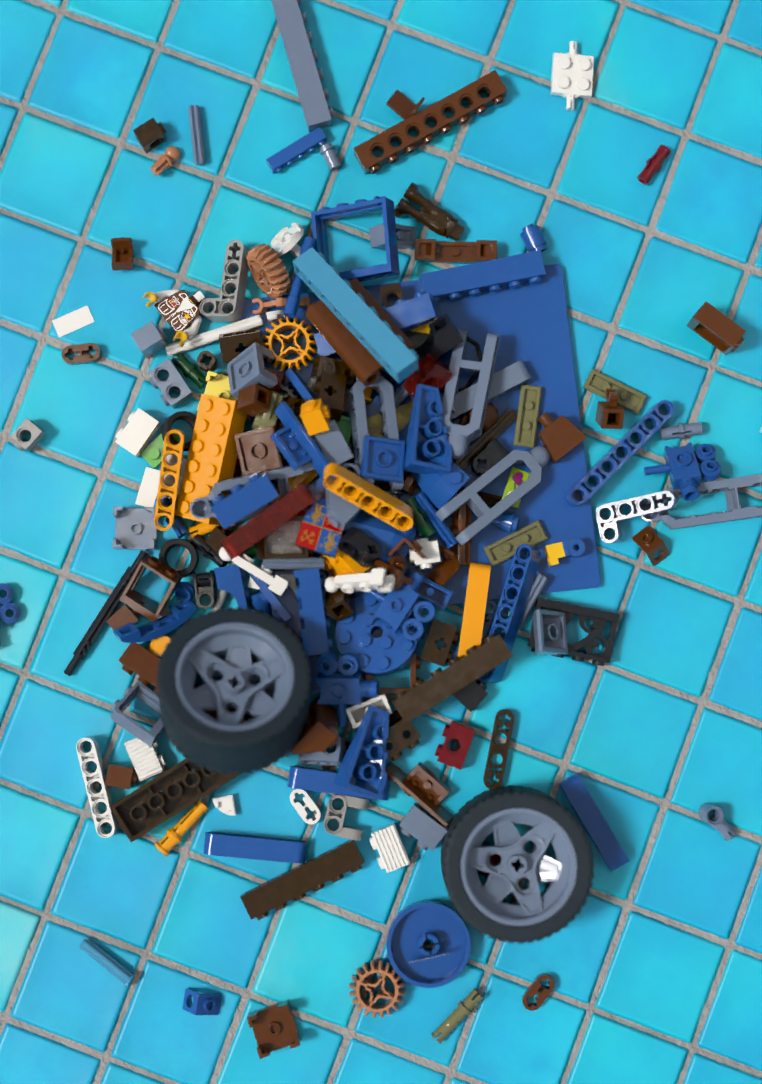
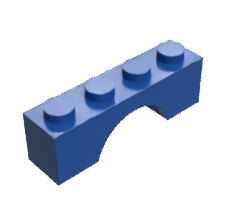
[214,564,251,609]

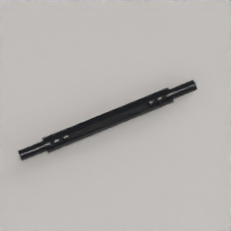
[64,550,148,676]

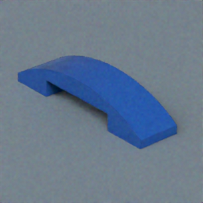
[113,600,197,643]

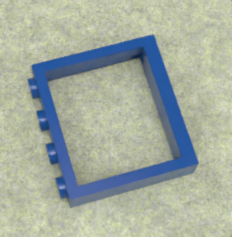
[311,196,400,282]

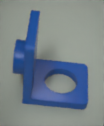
[182,988,222,1015]

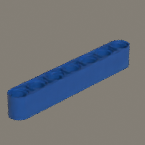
[566,400,674,506]
[479,544,541,683]

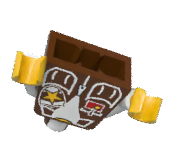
[142,289,205,347]

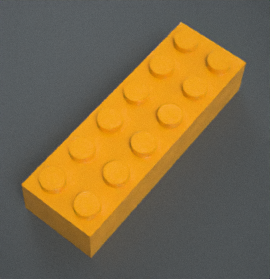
[175,394,247,526]

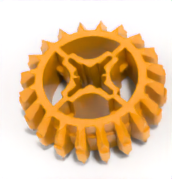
[262,317,317,372]

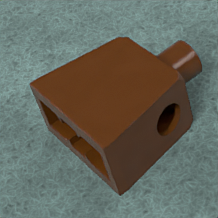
[538,412,587,464]

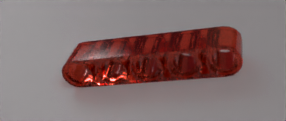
[220,483,316,560]

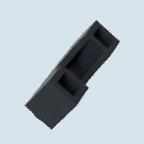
[381,313,463,385]

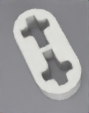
[290,789,321,824]

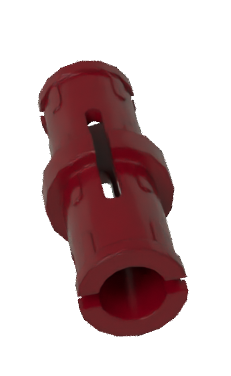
[637,145,671,185]

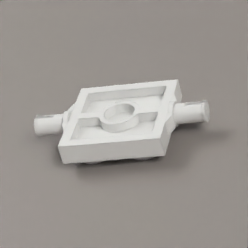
[550,41,594,111]

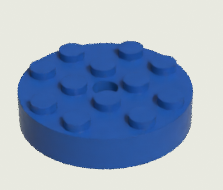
[335,592,420,676]
[387,900,471,988]

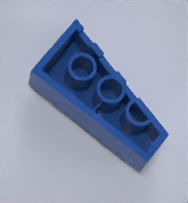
[294,568,333,657]

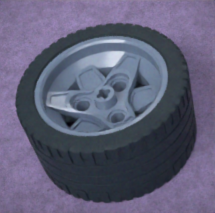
[157,607,311,774]
[441,785,594,944]

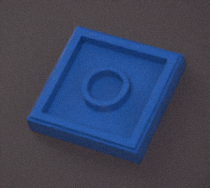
[360,435,406,483]

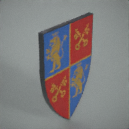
[294,497,343,558]

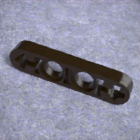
[483,709,514,789]

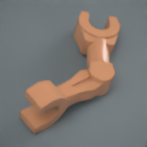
[252,297,310,315]

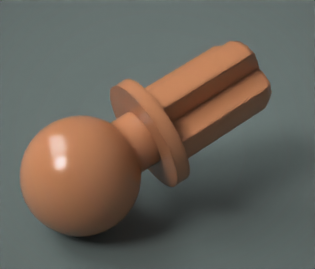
[150,146,181,176]

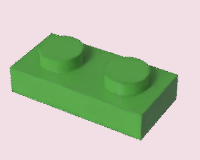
[140,428,181,469]

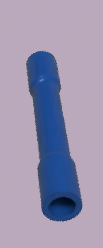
[283,237,316,318]

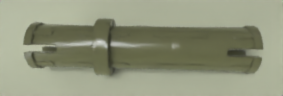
[431,988,484,1044]

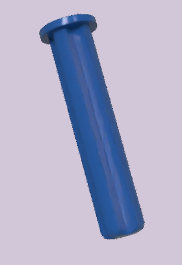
[414,492,458,549]

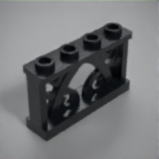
[527,597,620,666]

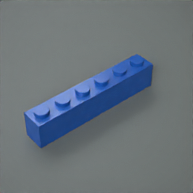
[419,250,546,303]
[313,292,440,358]

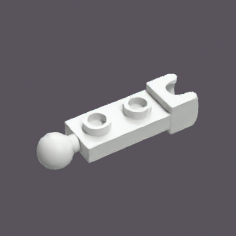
[219,545,289,596]
[324,568,395,594]

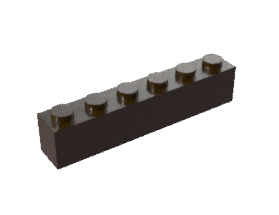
[392,633,513,724]
[240,839,364,920]

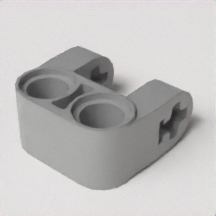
[324,794,370,841]

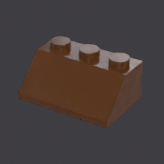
[291,695,338,754]

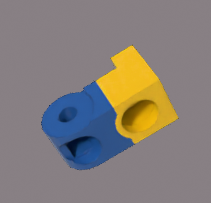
[544,538,585,567]

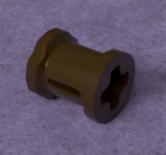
[197,351,217,372]

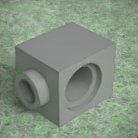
[10,418,46,452]

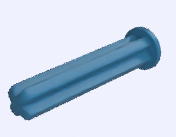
[79,938,136,988]

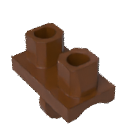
[373,554,412,592]

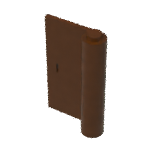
[306,277,414,386]

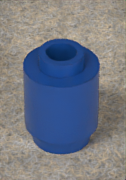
[520,224,547,253]

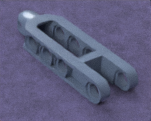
[442,329,499,459]
[347,376,404,490]
[435,446,551,546]
[190,463,325,523]
[640,474,762,530]

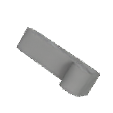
[199,240,249,323]

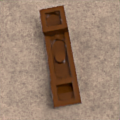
[415,239,497,264]

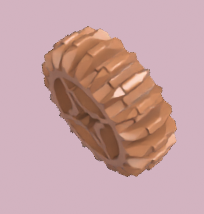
[246,244,291,299]
[349,960,405,1018]

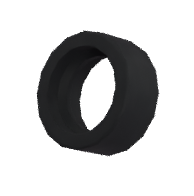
[161,411,197,451]
[159,538,199,578]

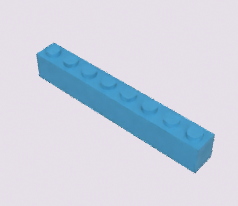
[292,247,419,383]

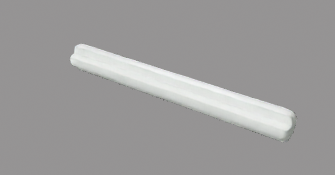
[165,315,263,356]

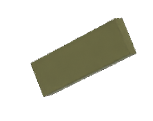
[583,369,647,415]
[513,384,542,449]
[483,520,548,567]

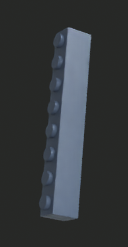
[271,0,335,132]

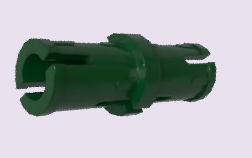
[171,352,207,389]
[404,497,436,538]

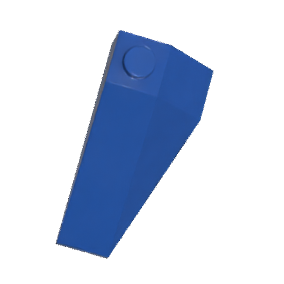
[404,384,452,474]
[398,424,470,510]
[344,509,417,565]
[334,705,389,799]

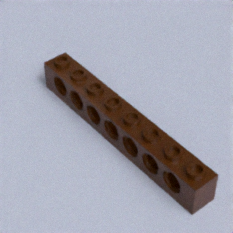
[353,70,507,175]

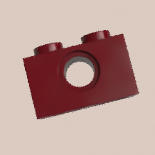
[435,721,475,770]

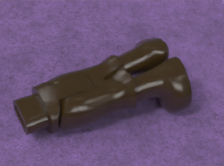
[394,182,465,241]

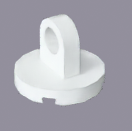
[270,223,304,258]

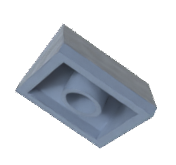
[533,609,568,656]

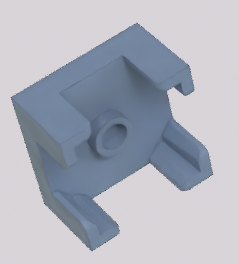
[227,342,278,399]
[112,507,158,550]

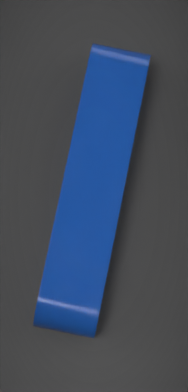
[287,766,391,801]
[559,773,629,872]
[203,832,307,863]

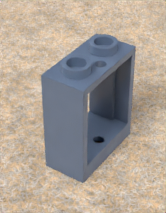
[110,681,165,747]

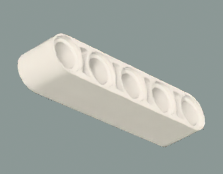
[76,737,118,838]

